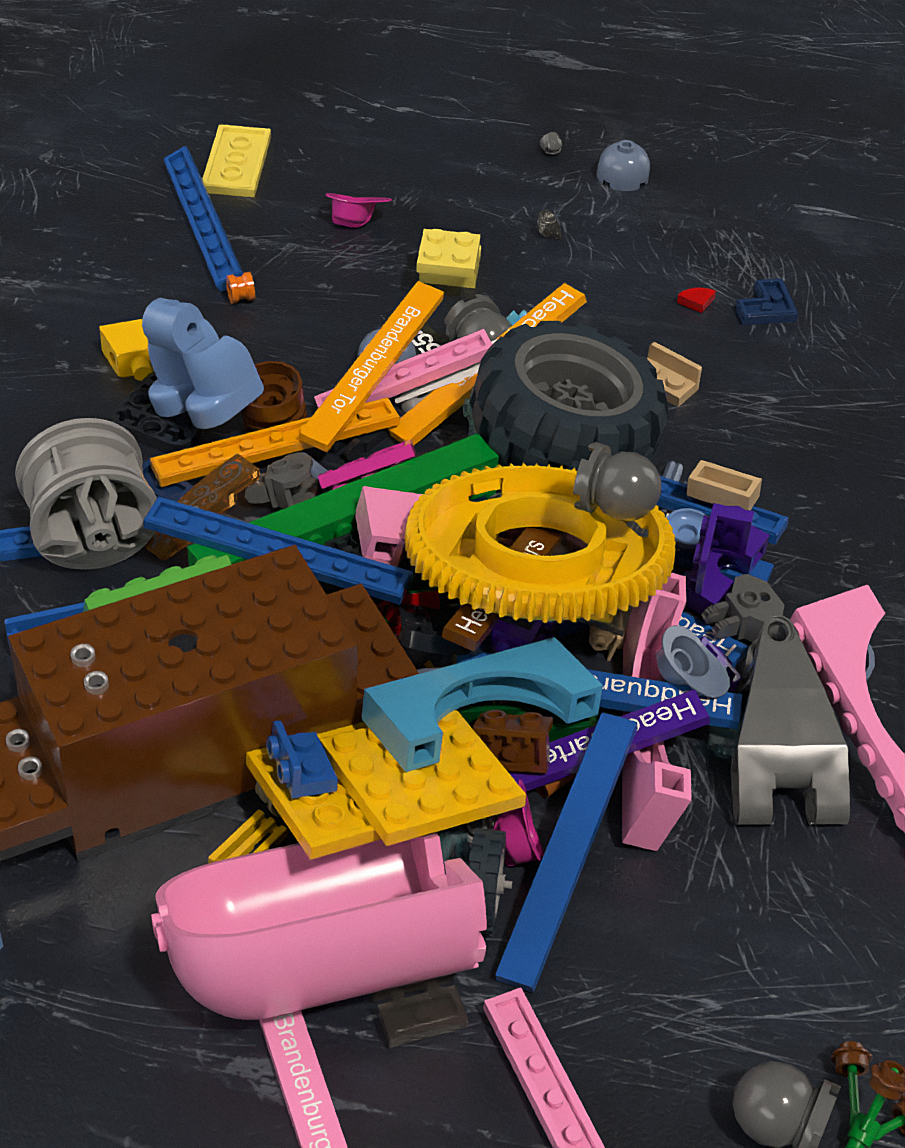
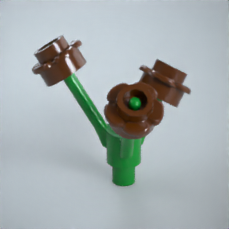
[831,1041,905,1148]

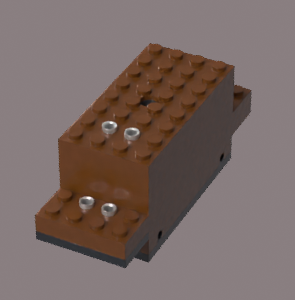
[0,545,419,862]

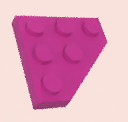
[317,439,415,490]

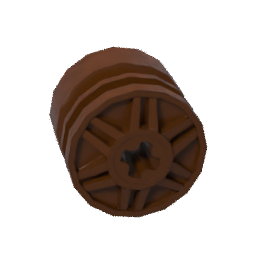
[241,361,308,433]

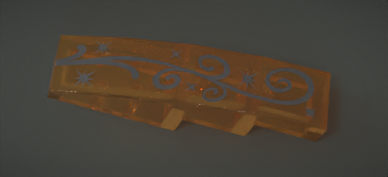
[144,453,260,561]

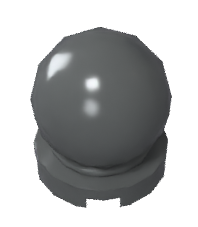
[444,294,512,342]
[573,442,661,521]
[732,1061,841,1148]

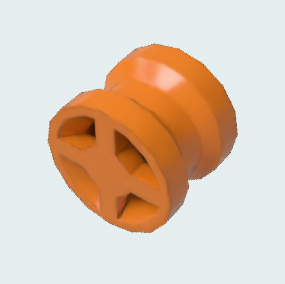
[226,272,255,304]

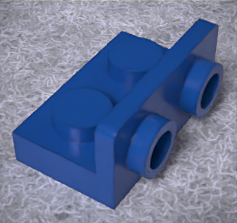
[266,720,338,798]

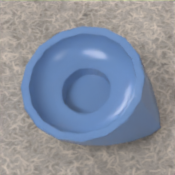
[667,508,705,551]

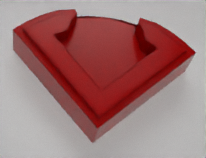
[677,288,716,313]

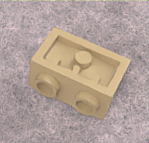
[647,342,702,407]

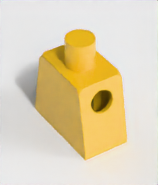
[99,319,155,381]

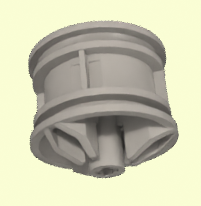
[15,418,157,569]

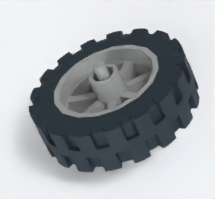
[469,828,513,936]

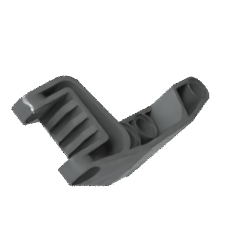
[730,615,850,825]

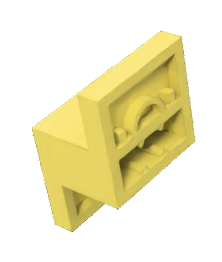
[417,229,481,288]

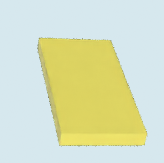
[202,125,271,198]

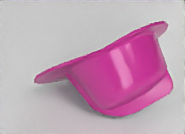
[326,193,392,227]
[494,780,545,866]

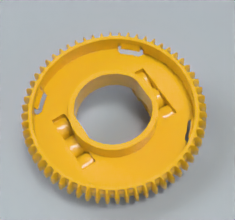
[405,462,676,623]

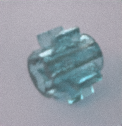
[440,831,472,873]

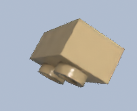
[687,460,762,510]

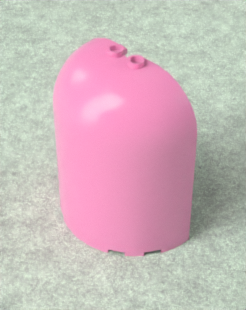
[151,832,487,1020]

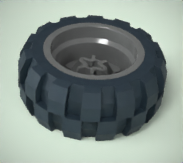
[470,321,668,471]

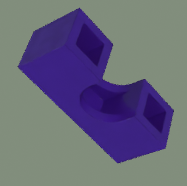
[682,525,770,615]

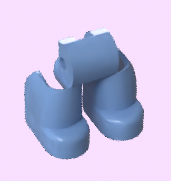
[142,297,264,429]

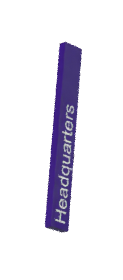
[508,689,710,791]

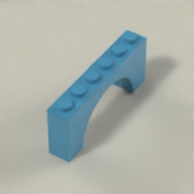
[362,637,603,772]

